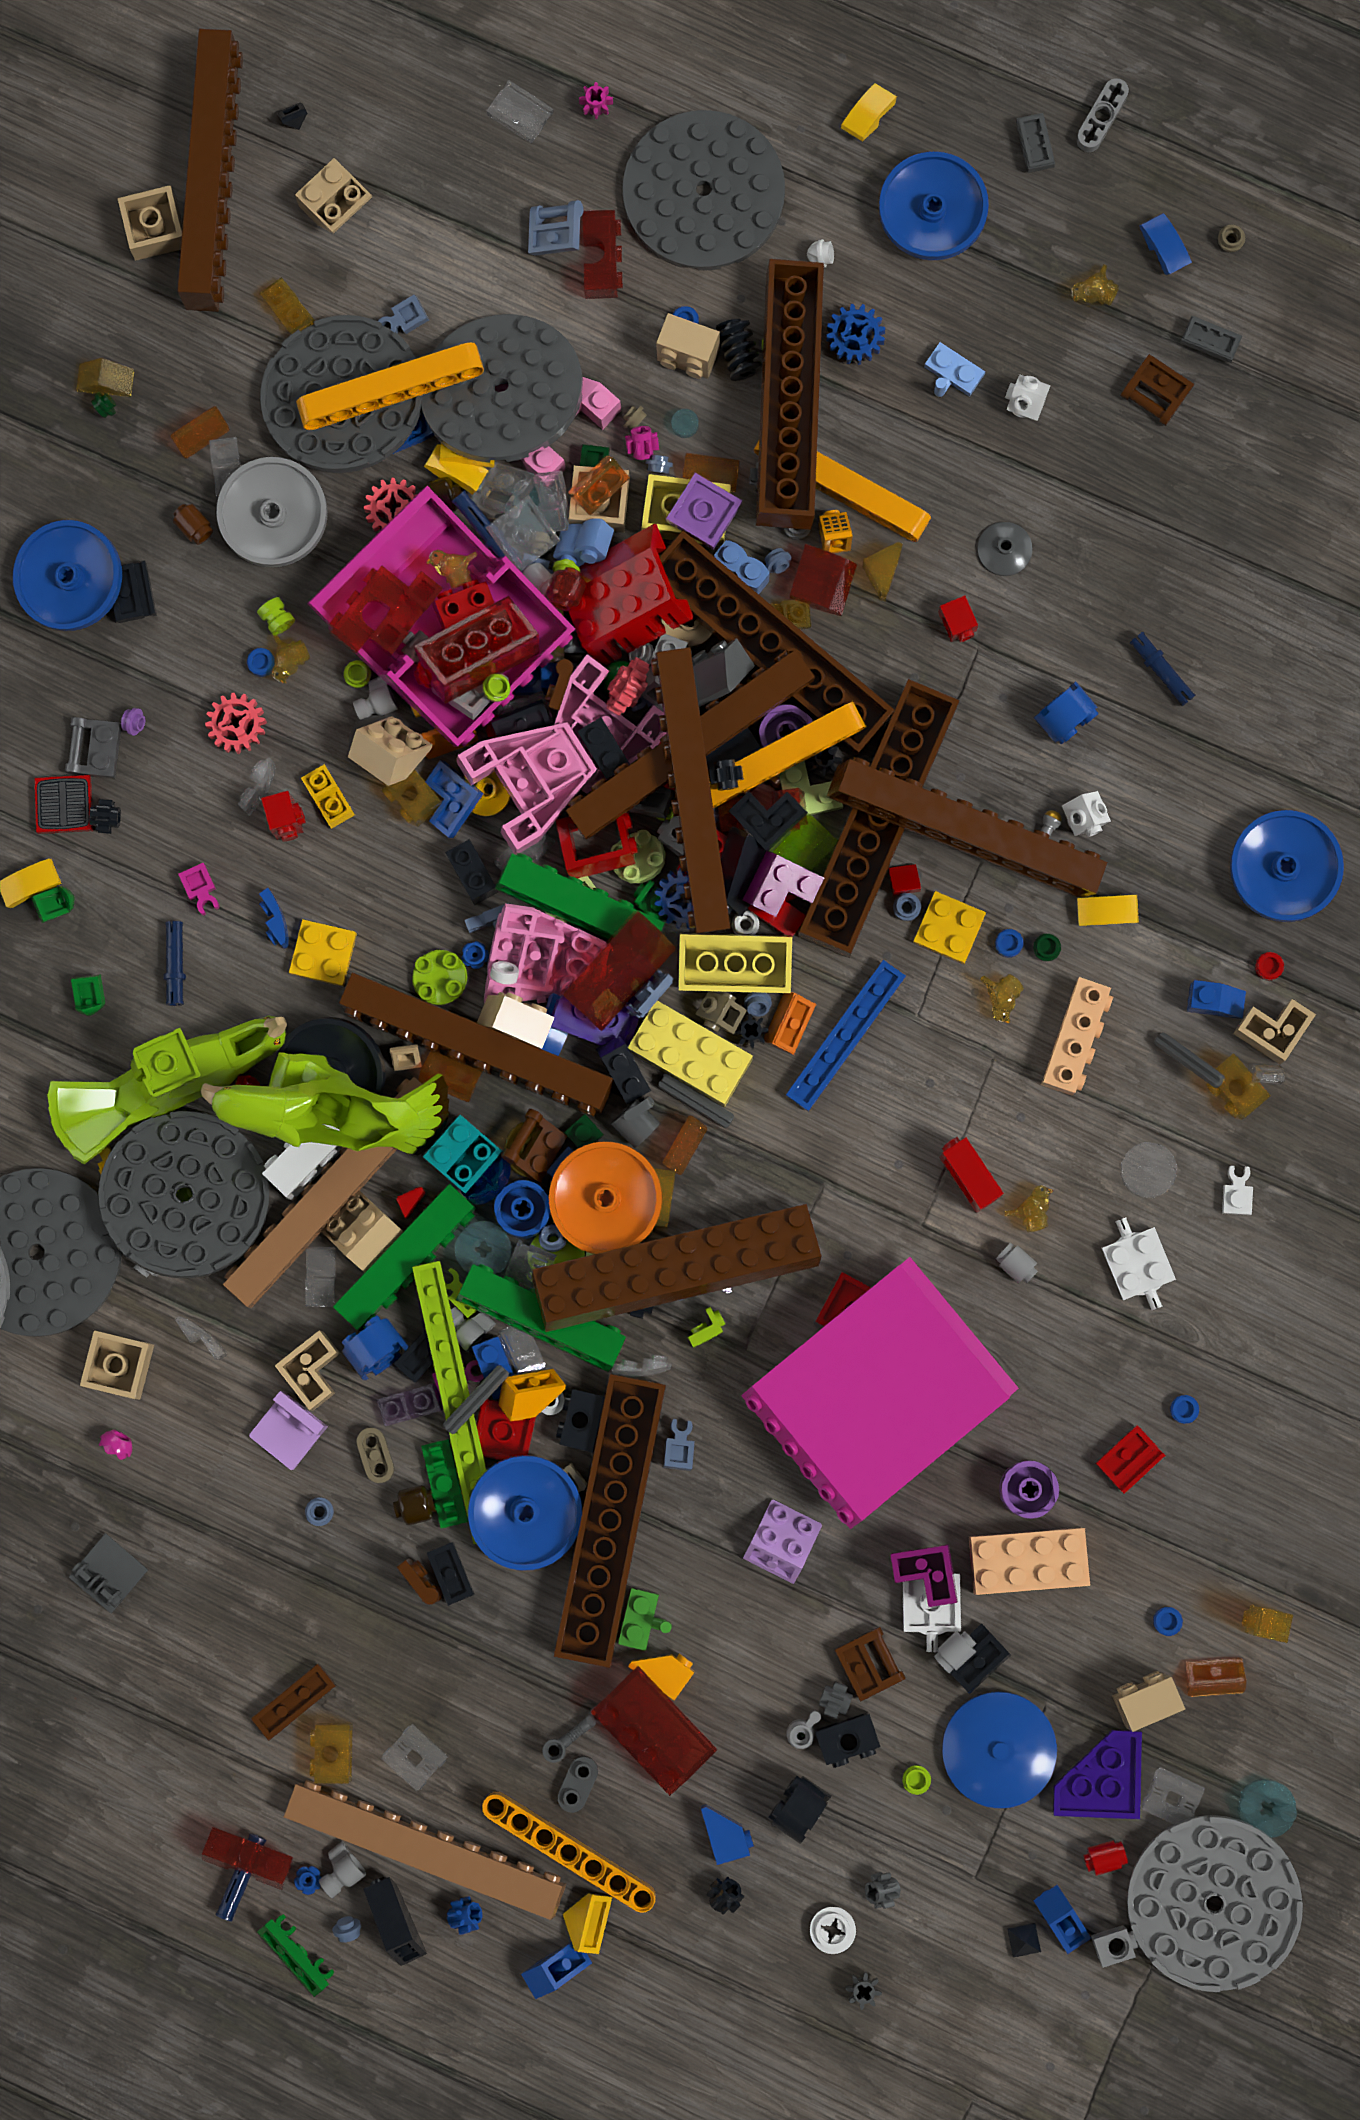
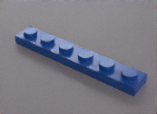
[786,960,906,1112]

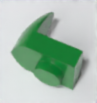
[32,886,75,923]
[71,974,105,1016]

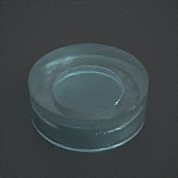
[671,409,699,438]

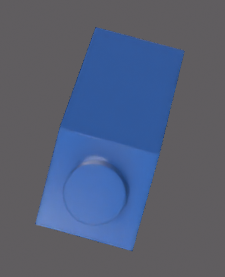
[1187,980,1246,1019]
[472,1336,515,1400]
[701,1804,754,1865]
[1033,1885,1092,1954]
[521,1942,592,1999]

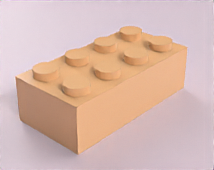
[968,1527,1090,1595]

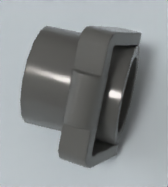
[611,1096,660,1148]

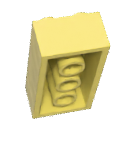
[679,933,792,993]
[628,1001,753,1107]

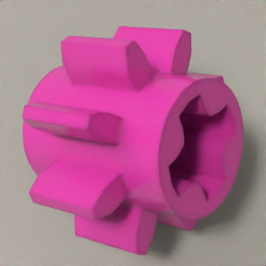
[579,82,613,119]
[625,426,659,460]

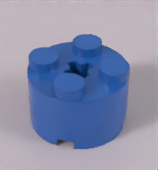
[1034,682,1099,744]
[494,1180,552,1239]
[342,1315,408,1380]

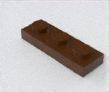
[251,1663,337,1741]

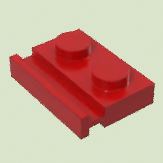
[1095,1425,1166,1494]

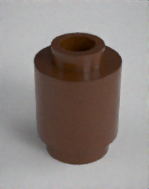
[173,504,213,545]

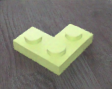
[779,761,843,817]

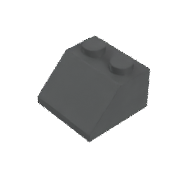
[692,639,755,707]

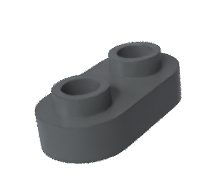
[558,1756,598,1813]

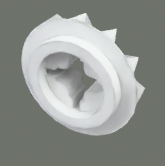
[810,1907,856,1954]

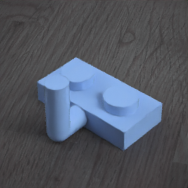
[924,342,985,397]

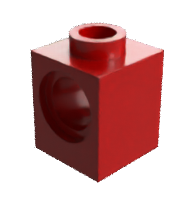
[938,595,978,642]

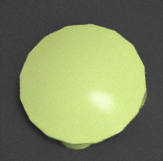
[611,830,666,884]

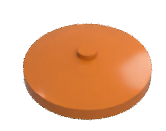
[549,1142,662,1254]

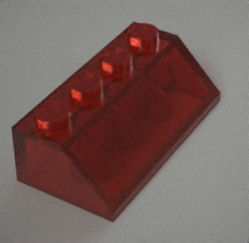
[414,596,540,704]
[560,911,676,1032]
[591,1666,718,1796]

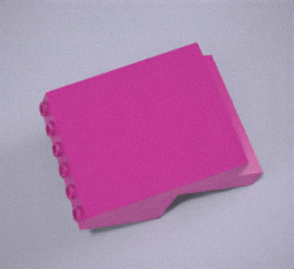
[307,486,575,747]
[741,1257,1019,1529]

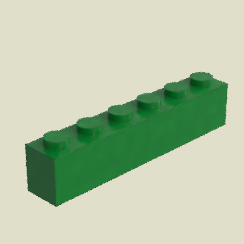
[495,853,665,957]
[333,1184,476,1331]
[456,1264,626,1372]

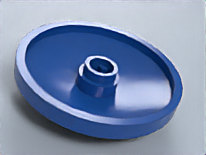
[879,152,989,260]
[13,520,122,631]
[1230,810,1344,922]
[468,1455,582,1570]
[942,1691,1057,1808]

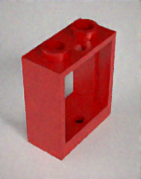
[556,812,638,878]
[939,1137,1004,1213]

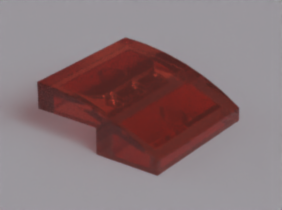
[789,544,857,616]

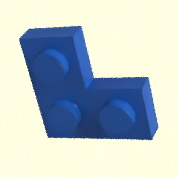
[425,760,484,838]

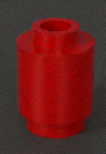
[1083,1840,1128,1876]

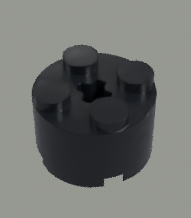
[768,1776,832,1844]

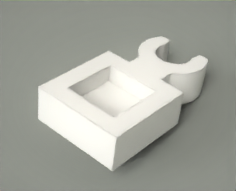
[1222,1166,1253,1215]

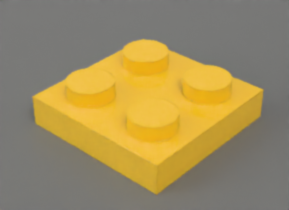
[913,891,986,964]
[289,919,357,987]

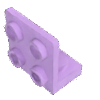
[249,1391,328,1470]
[743,1500,822,1584]

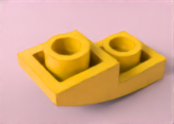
[841,83,897,142]
[424,444,489,495]
[301,764,355,829]
[0,859,62,908]
[1077,895,1139,926]

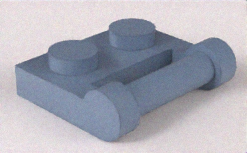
[528,200,584,256]

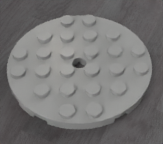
[1127,1815,1303,1992]

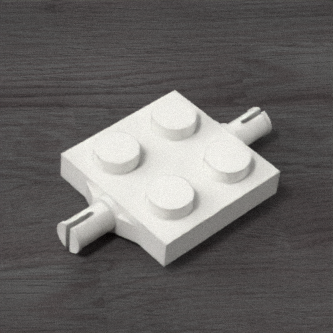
[1102,1217,1176,1311]
[903,1574,961,1652]

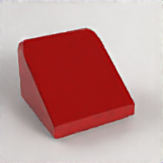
[889,864,921,896]
[397,1187,426,1219]

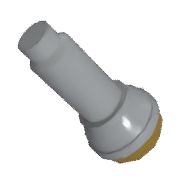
[1041,810,1062,835]

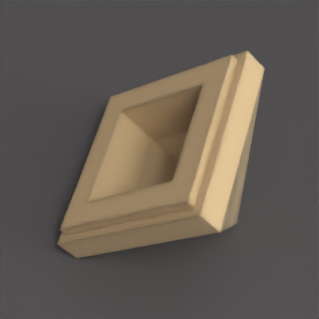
[390,1044,422,1071]

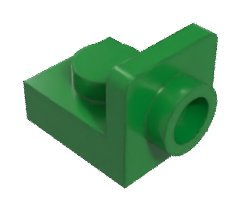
[633,880,674,922]

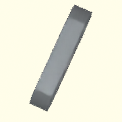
[1077,78,1129,152]

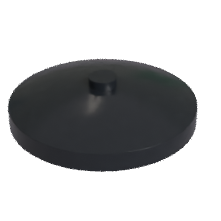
[275,1017,386,1096]

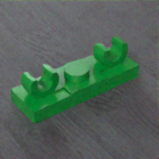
[421,1439,468,1529]
[257,1914,334,1997]

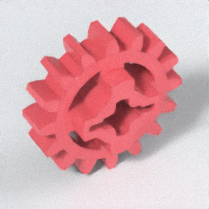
[364,478,417,532]
[606,657,649,716]
[205,693,267,754]

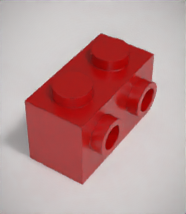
[432,579,498,635]
[261,791,306,842]

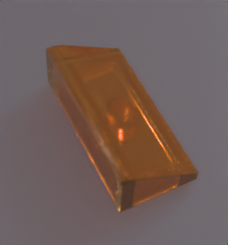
[171,406,230,459]
[682,453,740,492]
[568,456,630,516]
[418,1051,482,1102]
[662,1115,707,1175]
[1185,1658,1247,1697]

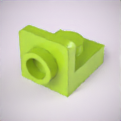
[688,1307,726,1348]

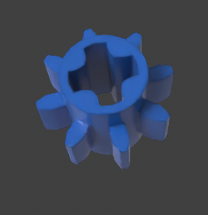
[447,1896,482,1935]

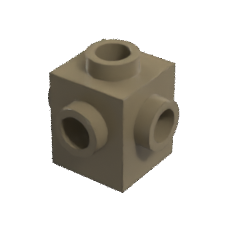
[695,991,747,1034]

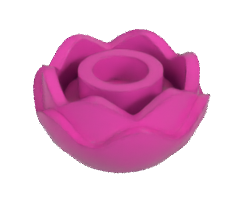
[99,1430,133,1460]

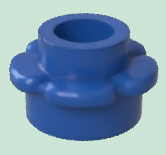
[461,941,489,969]
[294,1866,322,1895]

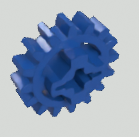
[826,304,885,365]
[655,868,692,929]

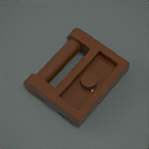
[1120,354,1194,426]
[545,659,573,710]
[502,1109,567,1183]
[397,1558,443,1605]
[834,1627,906,1702]

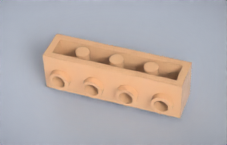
[1041,977,1113,1096]

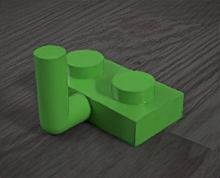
[618,1588,672,1651]

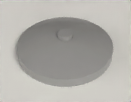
[216,457,328,567]

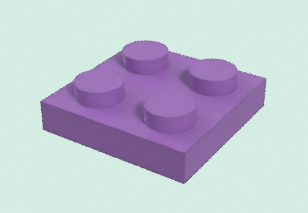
[666,473,742,550]

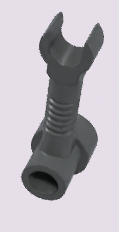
[542,1705,608,1763]

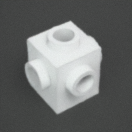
[1005,375,1050,421]
[1062,791,1111,837]

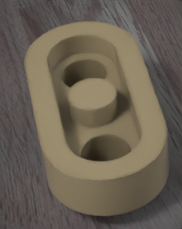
[357,1428,395,1483]

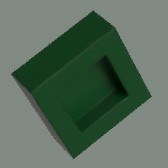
[580,444,610,468]
[564,1114,604,1148]

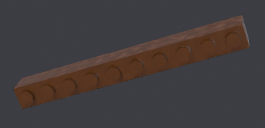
[651,647,730,933]
[566,650,815,840]

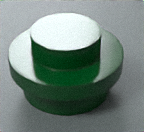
[91,392,116,418]
[1033,934,1061,962]

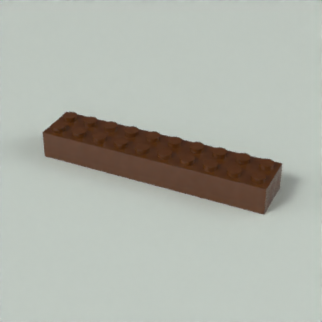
[178,29,243,312]
[756,259,824,530]
[660,531,895,756]
[799,679,960,958]
[826,757,1108,898]
[339,972,614,1117]
[532,1204,822,1332]
[554,1374,666,1668]

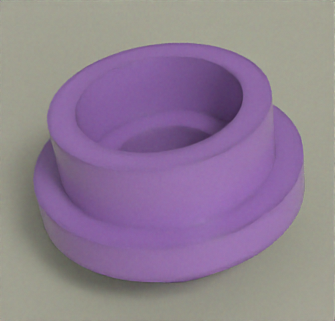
[121,708,145,736]

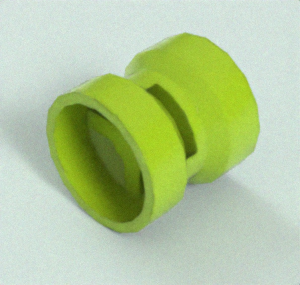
[257,597,295,636]

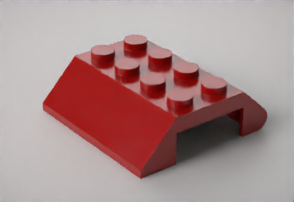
[563,524,693,667]

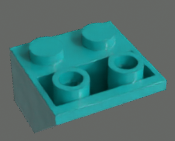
[423,1115,503,1194]

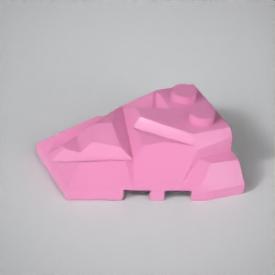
[484,904,610,1003]

